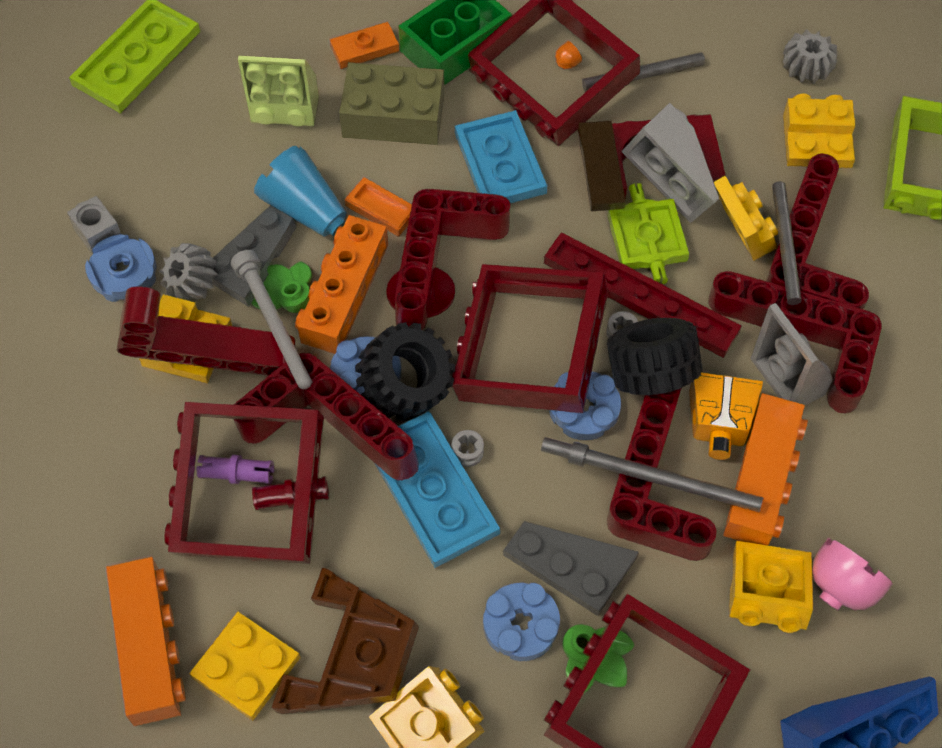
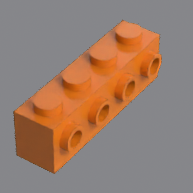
[295,215,388,354]
[723,393,808,546]
[106,557,186,726]

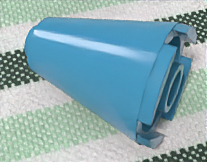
[254,146,347,237]

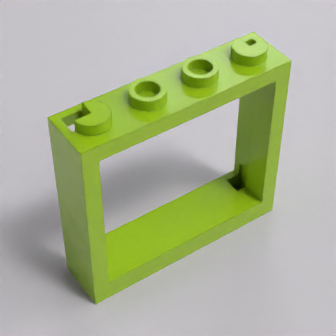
[883,96,942,220]

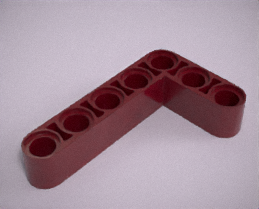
[766,153,869,309]
[395,189,511,330]
[708,271,882,414]
[116,286,296,376]
[233,353,419,480]
[607,388,717,561]

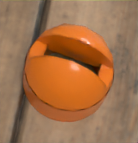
[555,41,582,69]

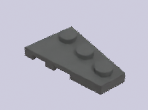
[212,205,296,307]
[503,521,639,616]

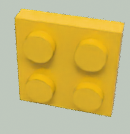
[189,612,301,721]

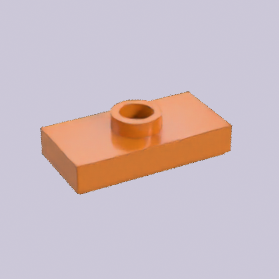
[330,22,399,69]

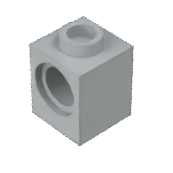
[67,196,121,255]

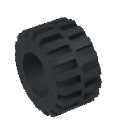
[607,318,703,395]
[355,322,455,420]

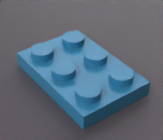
[455,110,547,203]

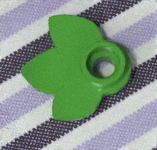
[251,261,312,313]
[562,624,634,694]

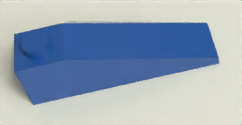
[780,676,939,748]

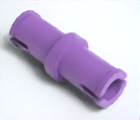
[196,455,274,484]

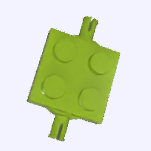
[607,183,689,285]

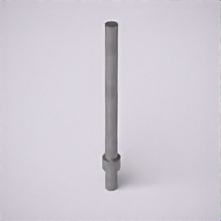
[541,437,763,512]

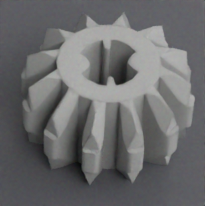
[783,29,837,84]
[159,243,218,303]

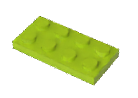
[69,0,200,114]

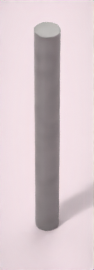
[582,52,705,91]
[772,181,802,305]

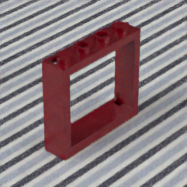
[468,0,640,146]
[451,264,608,413]
[164,402,324,564]
[543,594,750,748]

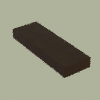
[578,121,625,212]

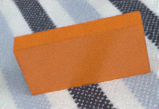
[344,177,412,237]

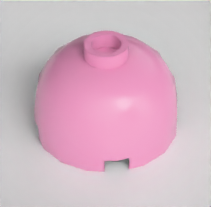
[812,538,893,611]

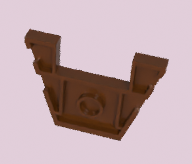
[271,568,419,714]

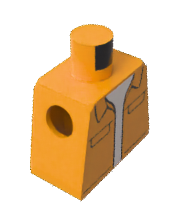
[689,372,763,460]

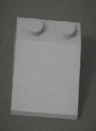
[622,103,719,223]
[751,303,833,406]

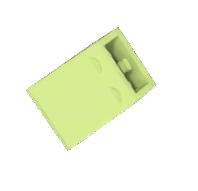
[238,56,319,126]

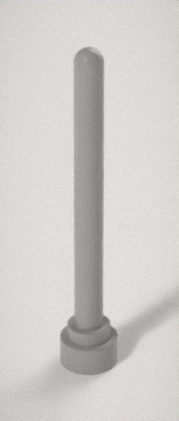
[230,250,312,389]

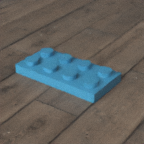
[374,411,500,568]

